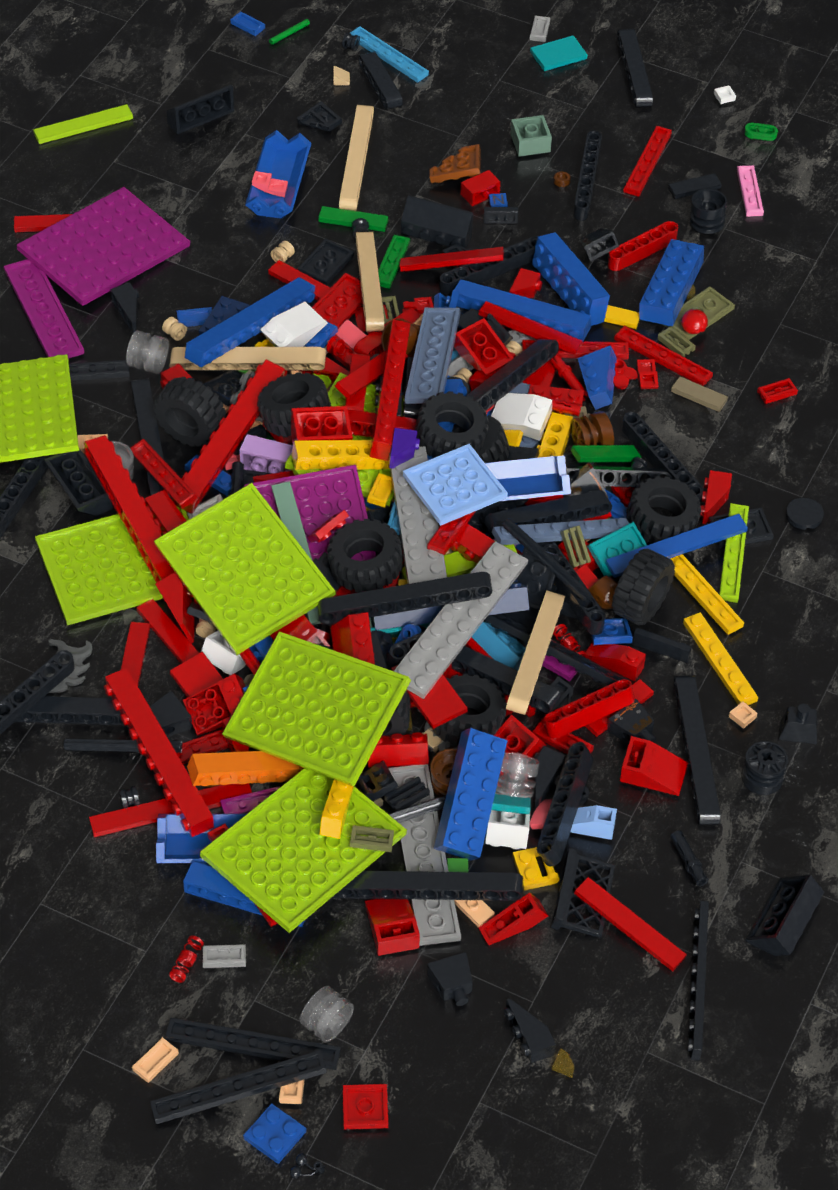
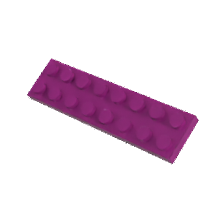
[4,259,84,359]

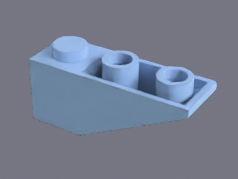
[570,805,617,840]

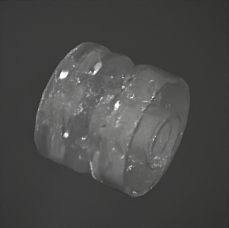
[126,330,169,374]
[496,752,540,798]

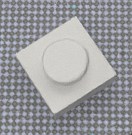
[714,86,736,104]

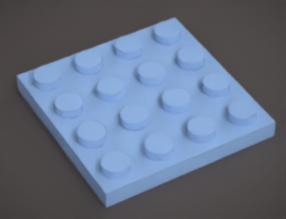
[403,444,508,526]

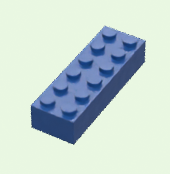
[532,232,610,326]
[639,239,704,327]
[434,728,508,861]

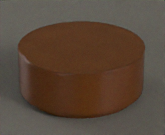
[554,171,571,187]

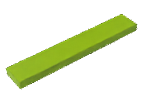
[33,104,133,144]
[719,503,749,603]

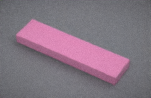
[737,166,764,216]

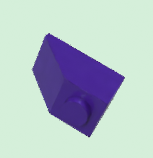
[389,428,420,469]

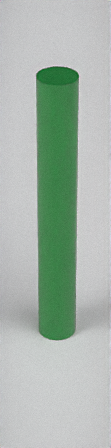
[269,19,310,45]

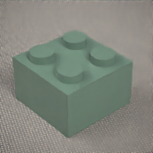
[511,115,552,156]

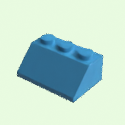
[472,622,526,671]

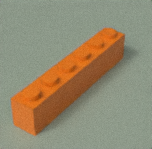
[187,751,304,786]

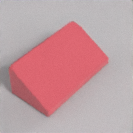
[336,320,367,349]

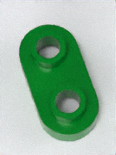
[744,123,778,141]

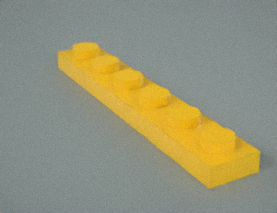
[670,554,744,635]
[683,612,758,705]

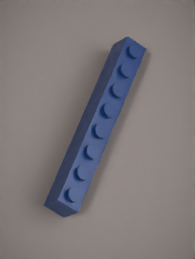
[454,279,591,342]

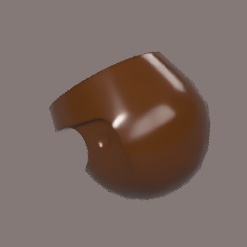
[589,575,618,609]

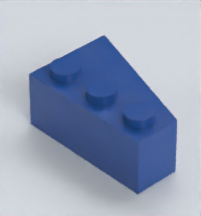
[578,345,617,410]

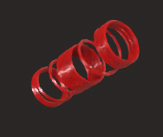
[553,624,587,657]
[169,936,204,983]

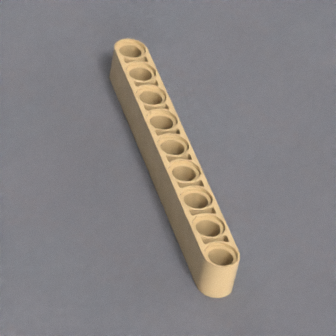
[339,105,374,211]
[356,232,384,332]
[169,347,326,370]
[506,590,565,715]

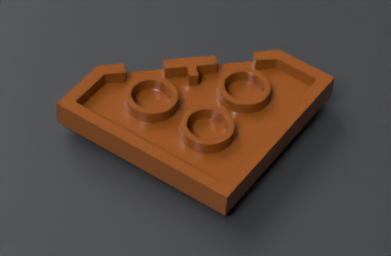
[430,144,481,183]

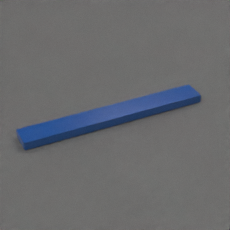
[606,514,748,578]

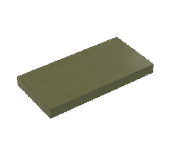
[662,286,735,340]

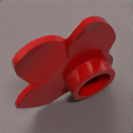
[613,359,638,389]

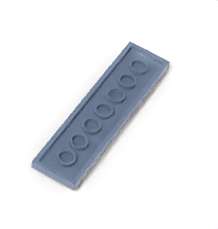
[405,307,460,404]

